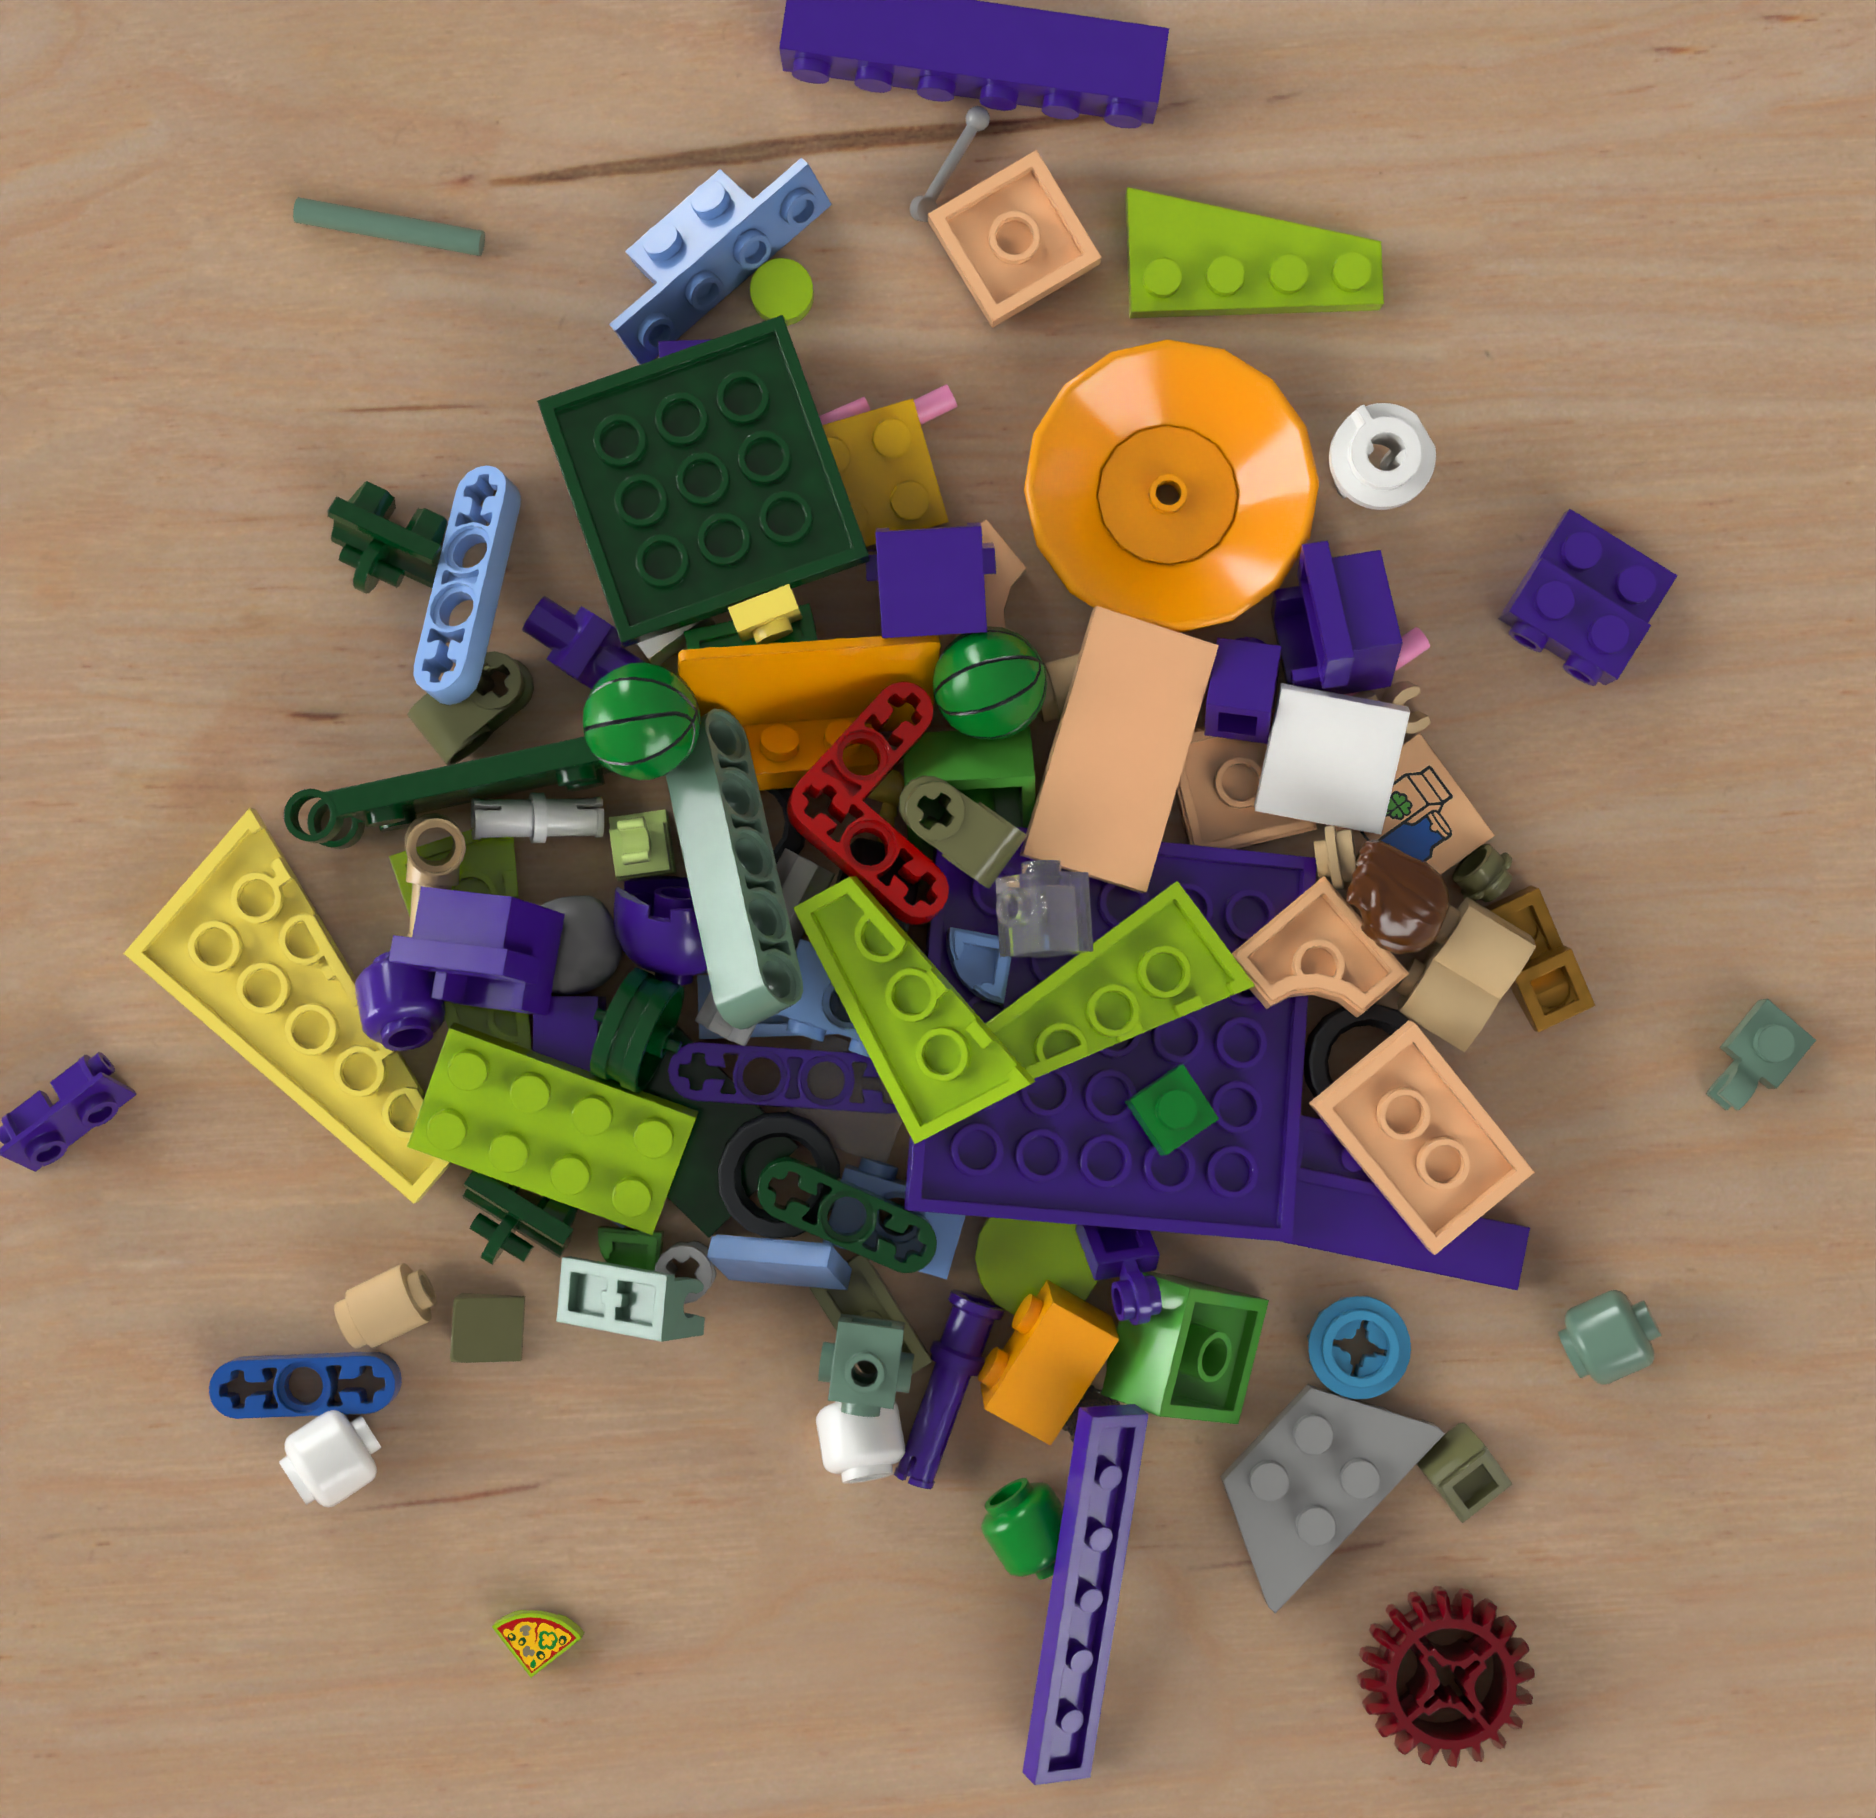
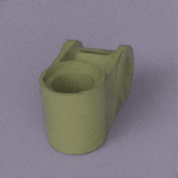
[407,651,534,766]
[899,775,1027,889]

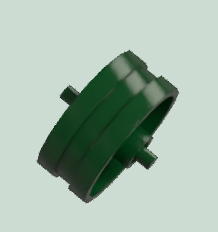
[590,967,684,1093]

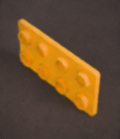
[678,635,941,790]

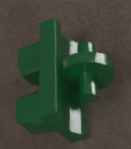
[327,481,448,594]
[463,1171,578,1265]

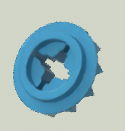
[1307,1296,1411,1399]

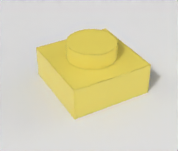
[728,584,802,645]

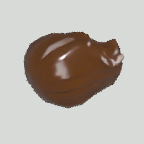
[1346,840,1449,954]

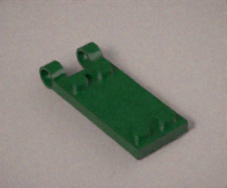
[284,736,613,849]

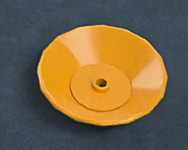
[1024,339,1320,633]

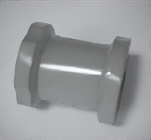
[655,1241,717,1304]

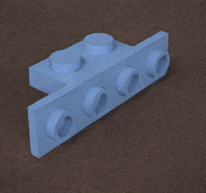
[609,158,832,365]

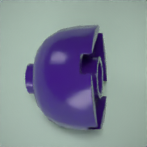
[614,876,708,985]

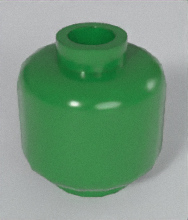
[981,1478,1064,1580]

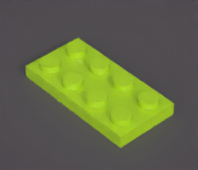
[407,1022,698,1235]

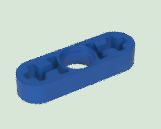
[209,1351,402,1419]

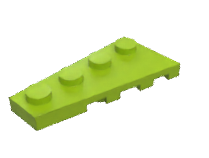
[1125,187,1384,318]
[793,876,1036,1144]

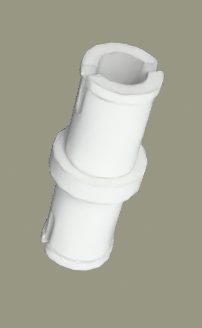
[471,793,604,843]

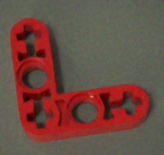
[787,681,949,925]

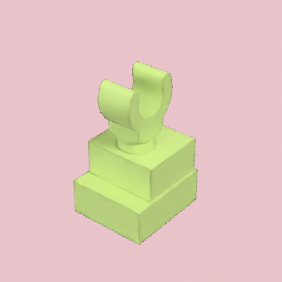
[609,809,676,881]

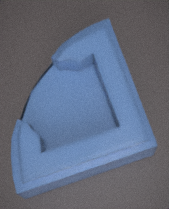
[946,927,1014,1005]

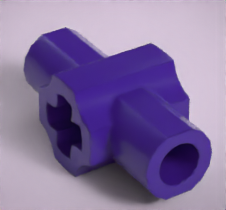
[522,596,646,690]

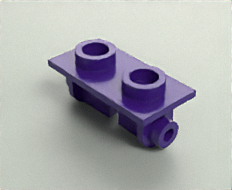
[0,1052,137,1172]

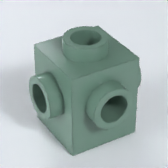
[818,1314,914,1417]

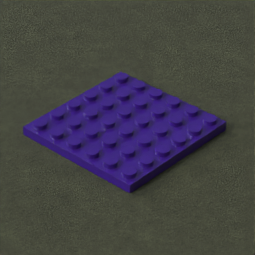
[904,827,1317,1242]

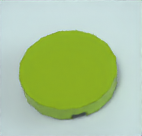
[975,1217,1098,1315]

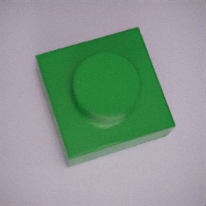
[1125,1064,1219,1156]

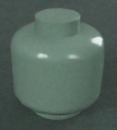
[1558,1290,1662,1385]

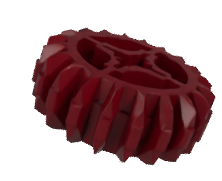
[1357,1586,1535,1768]

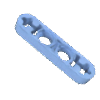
[413,465,521,705]

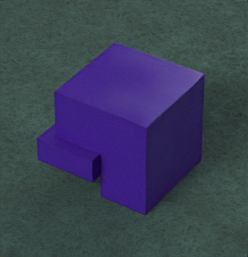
[866,522,996,638]
[1271,540,1403,694]
[389,886,565,1016]

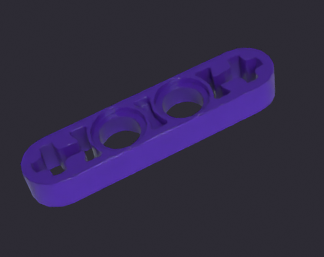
[668,1042,898,1114]

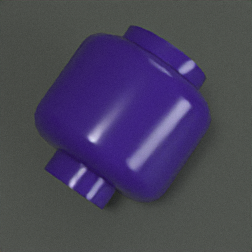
[355,951,445,1051]

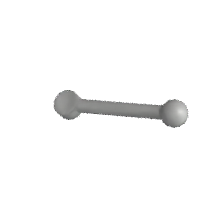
[910,106,990,222]

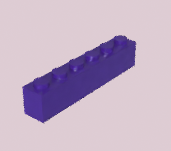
[779,0,1169,129]

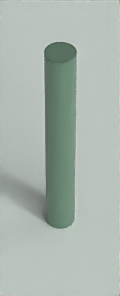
[293,197,485,256]

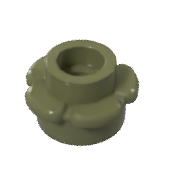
[1453,844,1512,902]

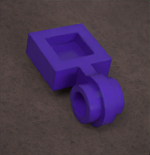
[1075,1225,1162,1325]

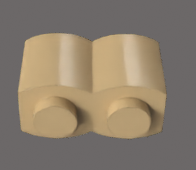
[1394,897,1536,1052]

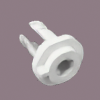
[1329,403,1436,510]

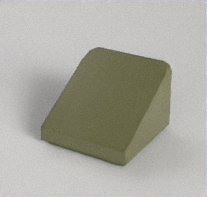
[450,1293,526,1363]
[1417,1423,1512,1523]

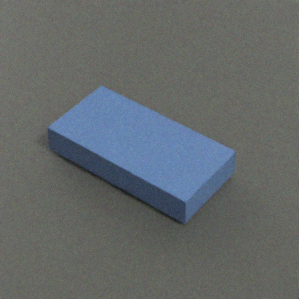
[707,1234,852,1290]

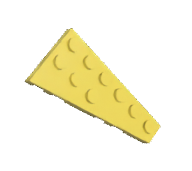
[123,808,452,1204]

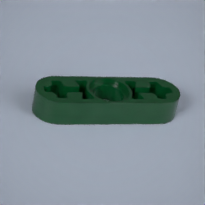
[757,1157,937,1273]

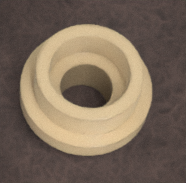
[1314,825,1357,890]

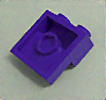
[1498,509,1678,686]

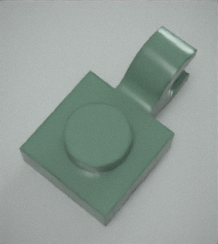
[1706,999,1816,1110]

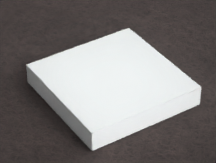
[1254,683,1410,835]

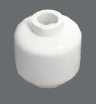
[816,1401,905,1484]
[279,1410,382,1507]

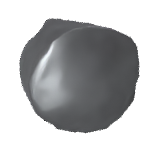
[541,896,622,996]

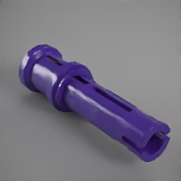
[894,1290,1005,1489]

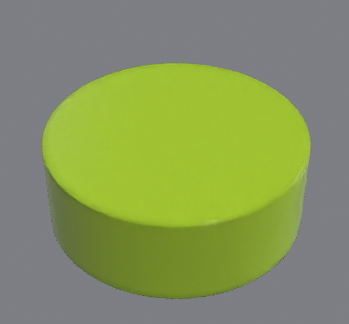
[750,258,814,326]

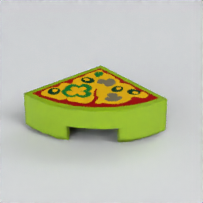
[492,1610,585,1678]

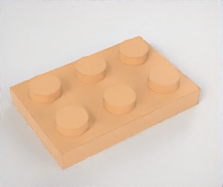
[1309,1020,1535,1255]

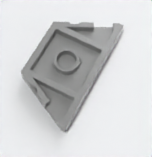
[1220,1384,1445,1613]

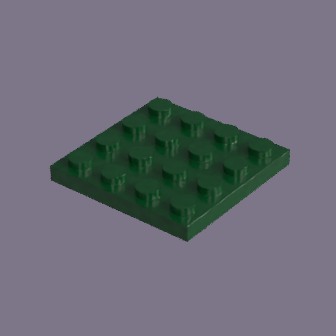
[537,315,870,648]

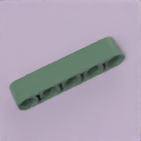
[666,709,803,1030]

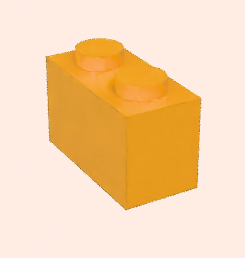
[978,1280,1119,1446]

